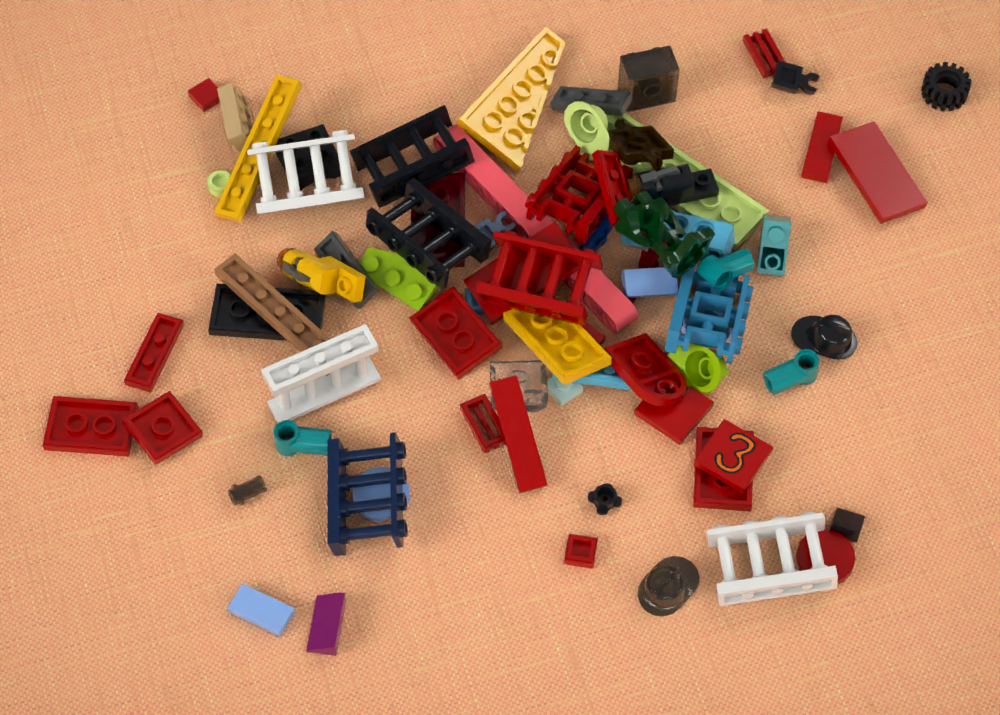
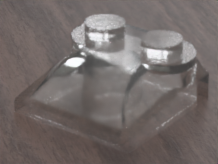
[489,360,548,413]

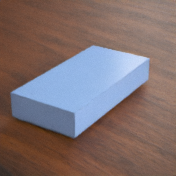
[621,267,678,298]
[227,583,295,637]

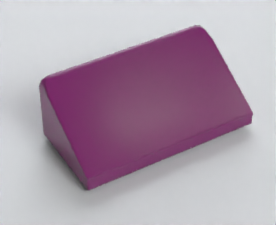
[306,592,346,656]

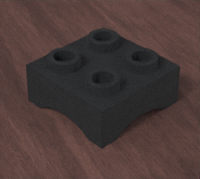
[276,124,341,190]

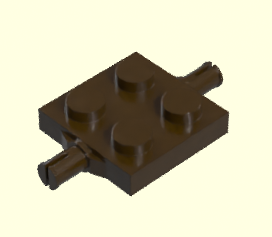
[607,118,674,169]

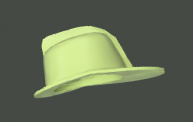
[564,101,610,160]

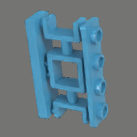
[665,265,753,364]

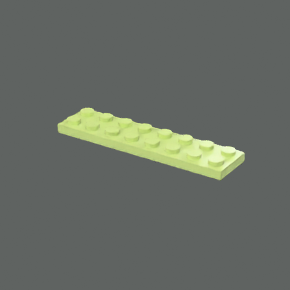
[569,113,769,250]

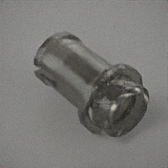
[227,475,267,506]

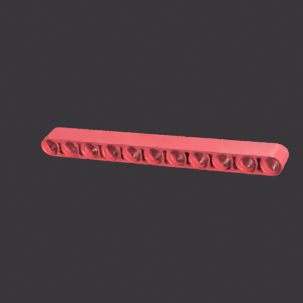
[433,124,639,334]

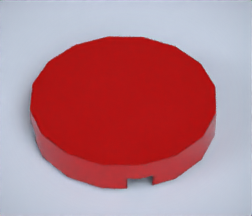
[795,529,856,584]

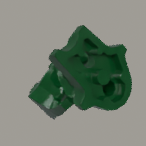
[613,191,715,278]

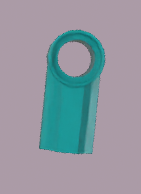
[697,248,755,291]
[763,349,819,395]
[273,420,332,456]

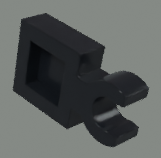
[771,60,820,95]

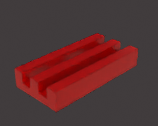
[743,28,786,78]
[460,394,506,454]

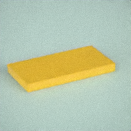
[503,309,612,385]

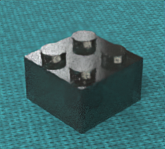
[617,46,680,112]

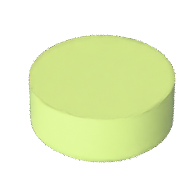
[207,170,231,197]

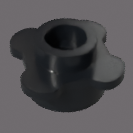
[588,483,622,515]

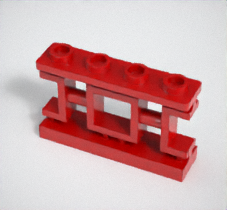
[525,145,633,245]

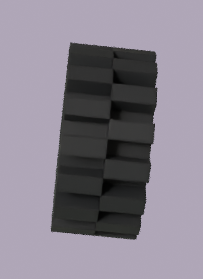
[921,62,971,111]

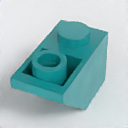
[757,214,791,276]

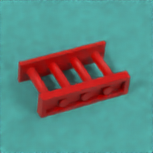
[475,231,603,326]

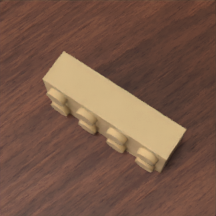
[217,82,253,153]

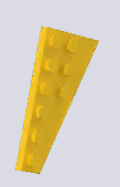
[457,26,565,172]

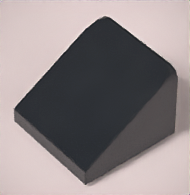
[830,507,865,543]

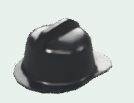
[791,314,857,360]

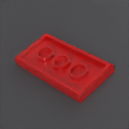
[828,121,928,224]
[463,222,580,325]

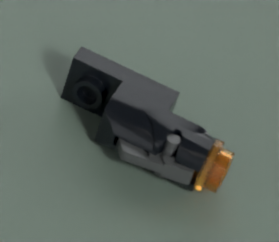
[626,163,719,206]

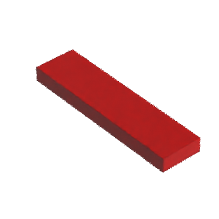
[489,375,548,494]

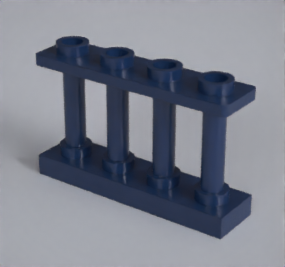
[327,432,408,556]

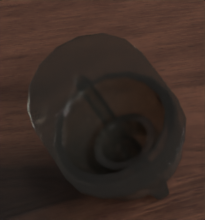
[638,556,700,617]

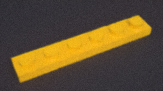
[214,74,302,223]

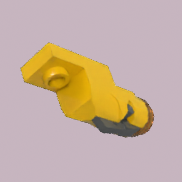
[277,248,366,303]

